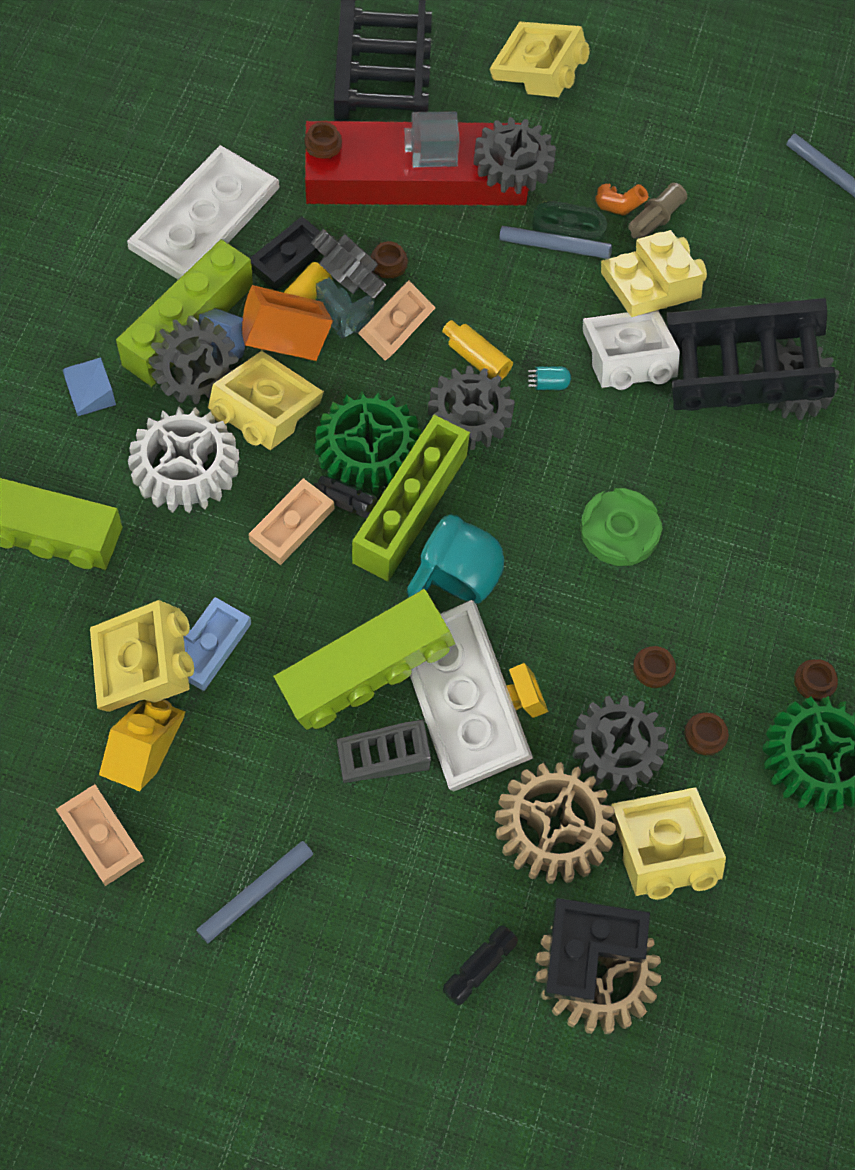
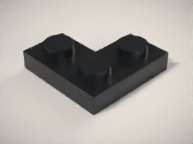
[544,898,650,1003]

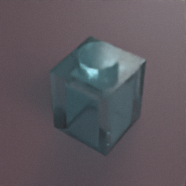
[404,111,459,167]

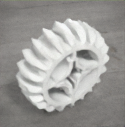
[128,407,239,513]

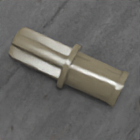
[628,183,687,239]

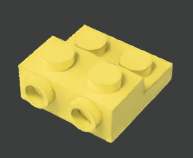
[490,22,589,97]
[601,230,707,317]
[208,351,324,450]
[90,600,194,712]
[611,787,726,900]

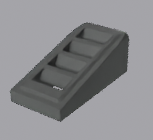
[337,720,431,783]

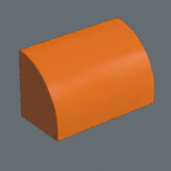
[242,285,333,361]

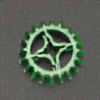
[315,391,422,496]
[762,696,855,813]

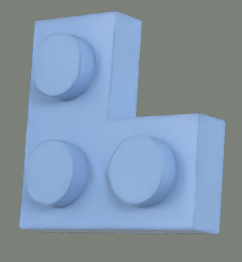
[183,597,251,691]

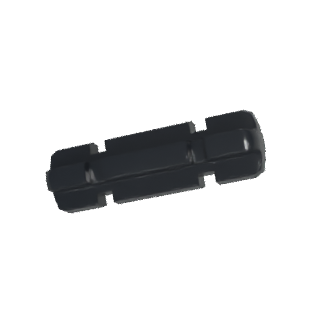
[313,475,377,519]
[443,925,518,1005]

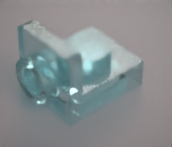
[316,277,374,339]

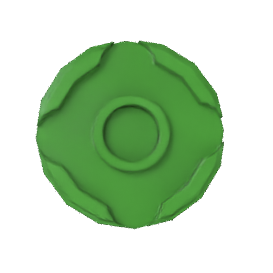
[580,488,663,566]

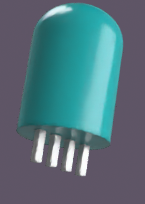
[528,366,571,390]

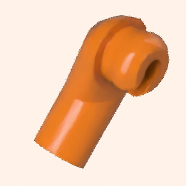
[595,184,648,216]

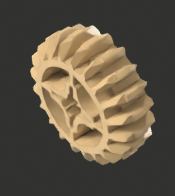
[495,762,616,884]
[535,926,661,1034]

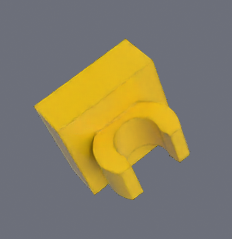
[507,663,549,718]

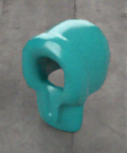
[407,514,504,604]

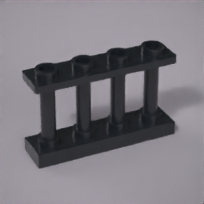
[334,0,432,122]
[667,298,836,411]

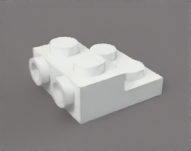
[583,310,680,390]

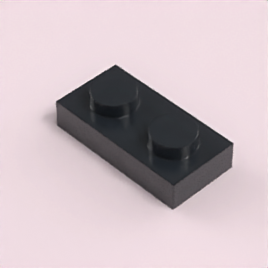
[250,216,321,291]

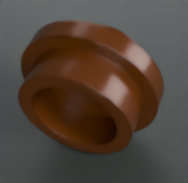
[305,122,342,159]
[370,241,408,278]
[633,646,676,688]
[794,659,838,701]
[684,712,729,755]

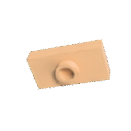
[358,280,435,361]
[249,478,335,565]
[56,784,144,886]

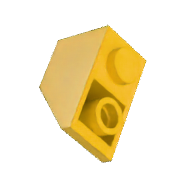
[99,699,185,791]

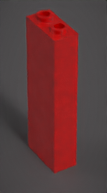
[305,121,530,206]

